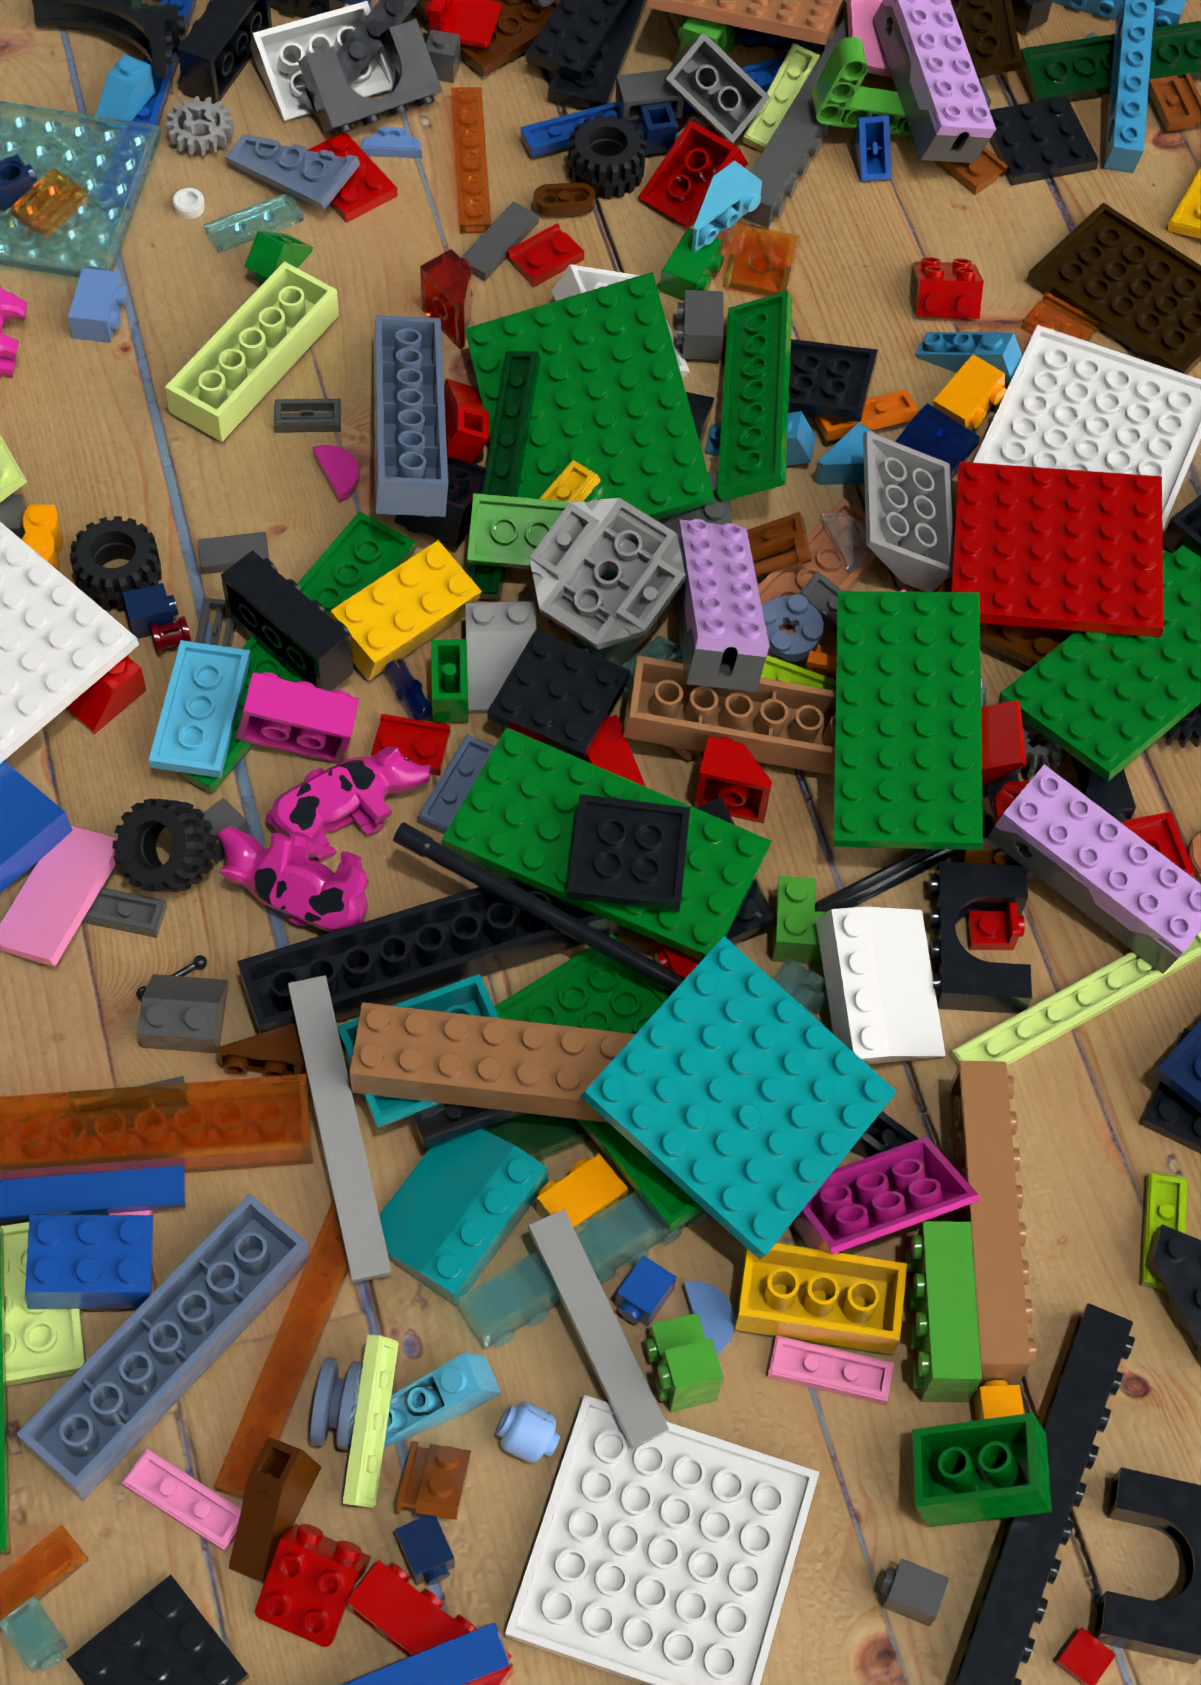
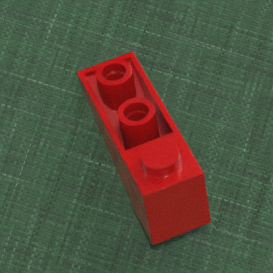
[444,378,489,464]

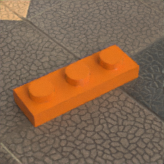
[815,389,919,441]

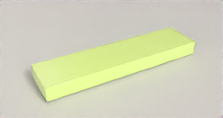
[742,43,820,152]
[342,1334,399,1508]

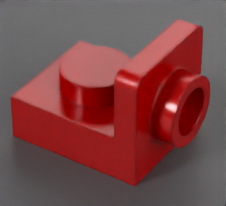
[967,902,1025,950]

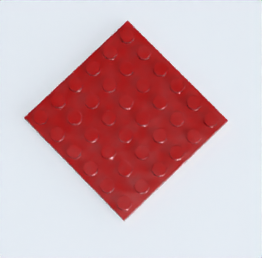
[951,462,1164,637]

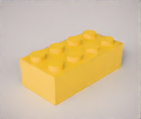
[329,540,482,681]
[735,1243,907,1355]

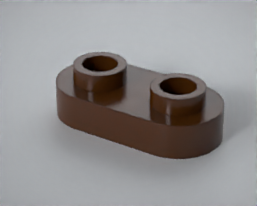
[533,182,596,216]

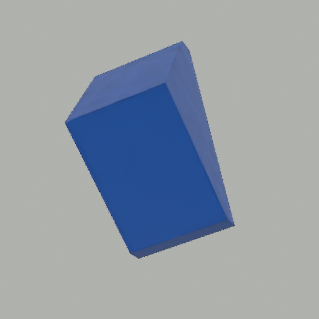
[852,115,892,181]

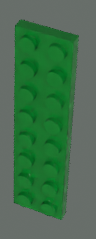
[717,290,793,502]

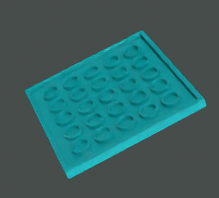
[580,936,897,1260]

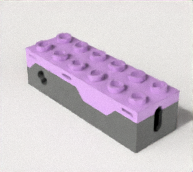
[873,0,996,163]
[673,519,769,692]
[987,764,1201,974]

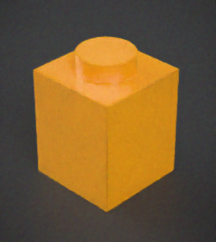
[973,1380,1024,1420]

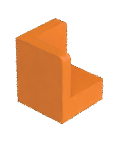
[806,644,837,680]

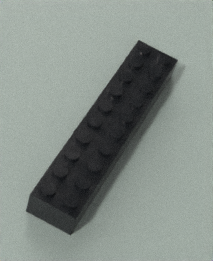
[237,877,619,1034]

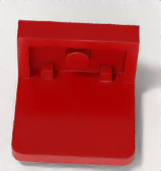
[425,0,501,48]
[913,257,984,319]
[255,1524,371,1647]

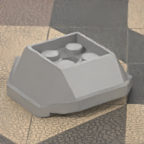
[529,498,686,649]

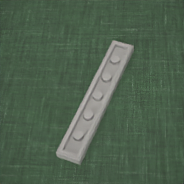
[528,1209,669,1449]

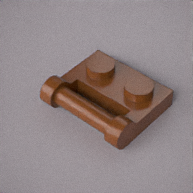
[747,511,812,580]

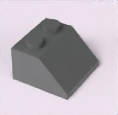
[137,974,228,1054]

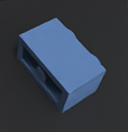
[68,268,128,343]

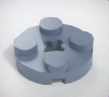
[762,594,824,662]

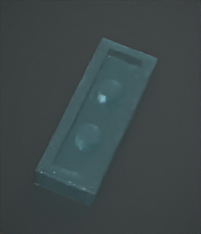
[204,193,304,253]

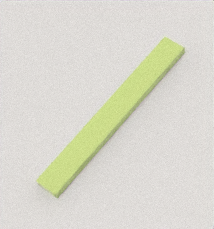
[950,931,1201,1066]

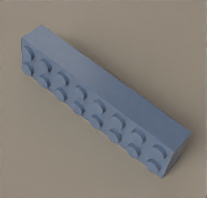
[373,315,448,517]
[16,1193,311,1501]

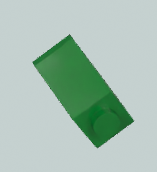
[244,231,313,282]

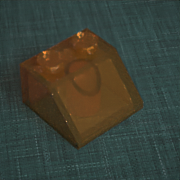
[722,222,801,296]

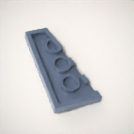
[225,134,360,211]

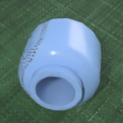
[496,1401,560,1464]

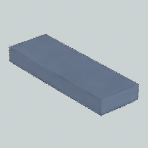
[417,734,495,834]

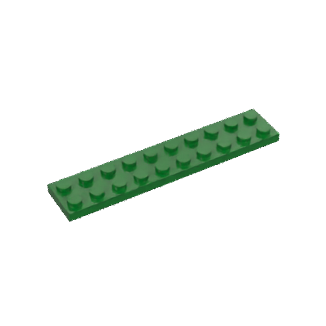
[173,511,416,794]

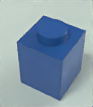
[615,1255,676,1327]

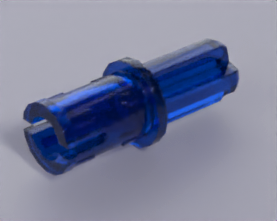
[384,659,433,721]

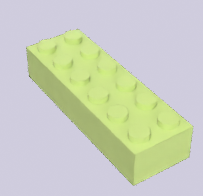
[165,261,339,442]

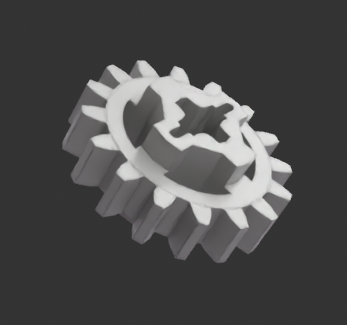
[166,96,234,156]

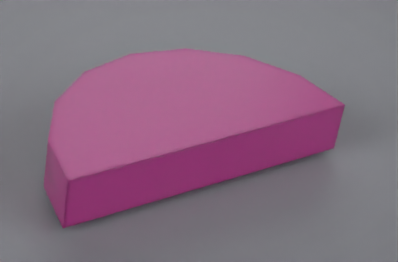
[312,445,360,503]

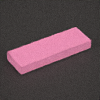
[767,1335,894,1405]
[122,1448,241,1553]

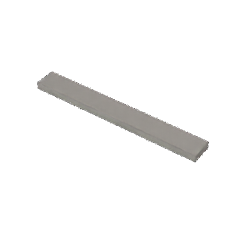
[288,975,392,1283]

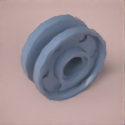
[310,1357,363,1450]

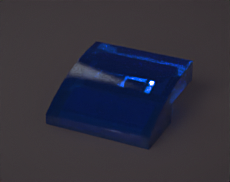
[895,403,981,481]

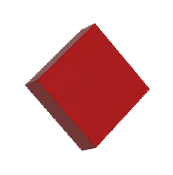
[1055,1627,1117,1685]

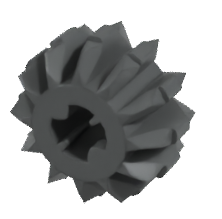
[1017,720,1064,779]

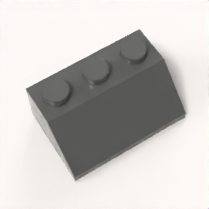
[664,32,770,144]

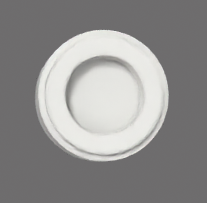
[172,188,205,219]

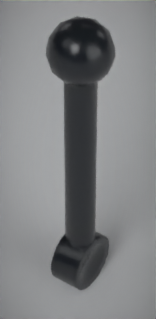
[136,955,207,1002]

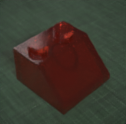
[420,248,473,349]

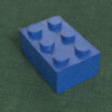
[25,1215,153,1309]

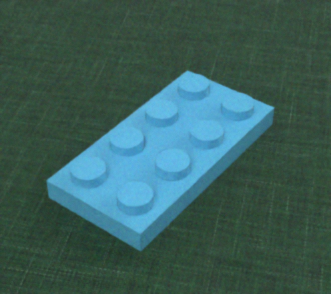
[148,640,251,778]

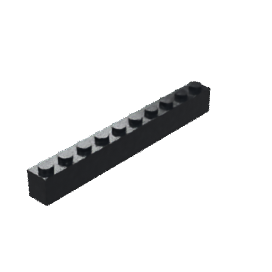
[953,1303,1135,1685]

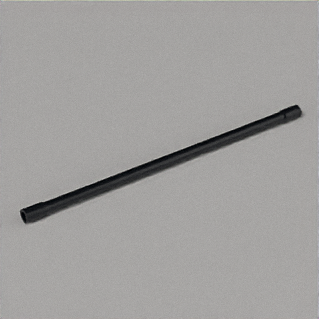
[393,822,686,992]

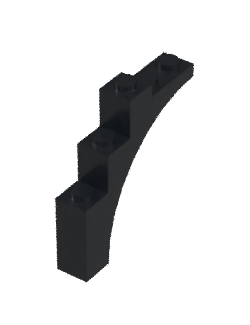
[32,0,186,78]

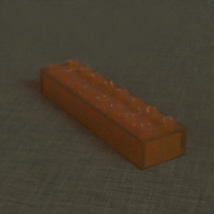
[0,1074,313,1180]

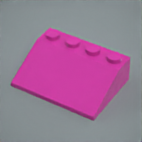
[792,1136,979,1255]

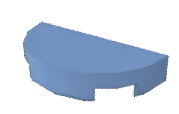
[360,127,422,158]
[683,1281,736,1356]

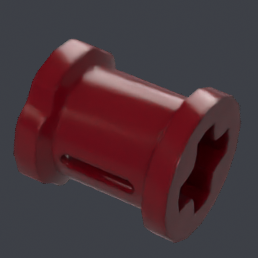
[150,616,192,655]

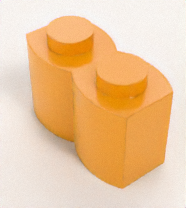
[21,504,64,572]

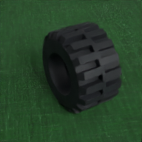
[568,115,646,199]
[70,516,162,611]
[112,799,216,892]

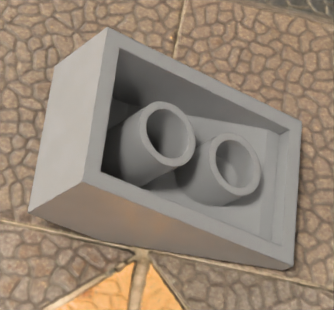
[465,601,536,714]

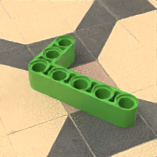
[811,37,913,137]

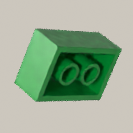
[912,1413,1052,1527]

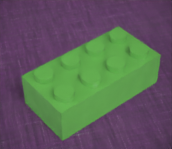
[906,1221,982,1403]

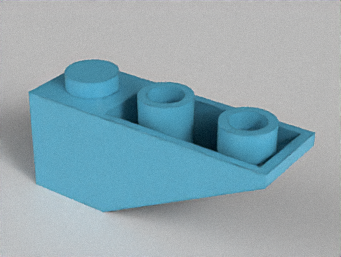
[691,160,762,252]
[384,1352,501,1448]

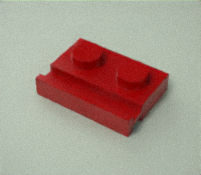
[506,223,584,288]
[371,714,451,776]

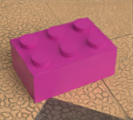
[236,672,359,764]

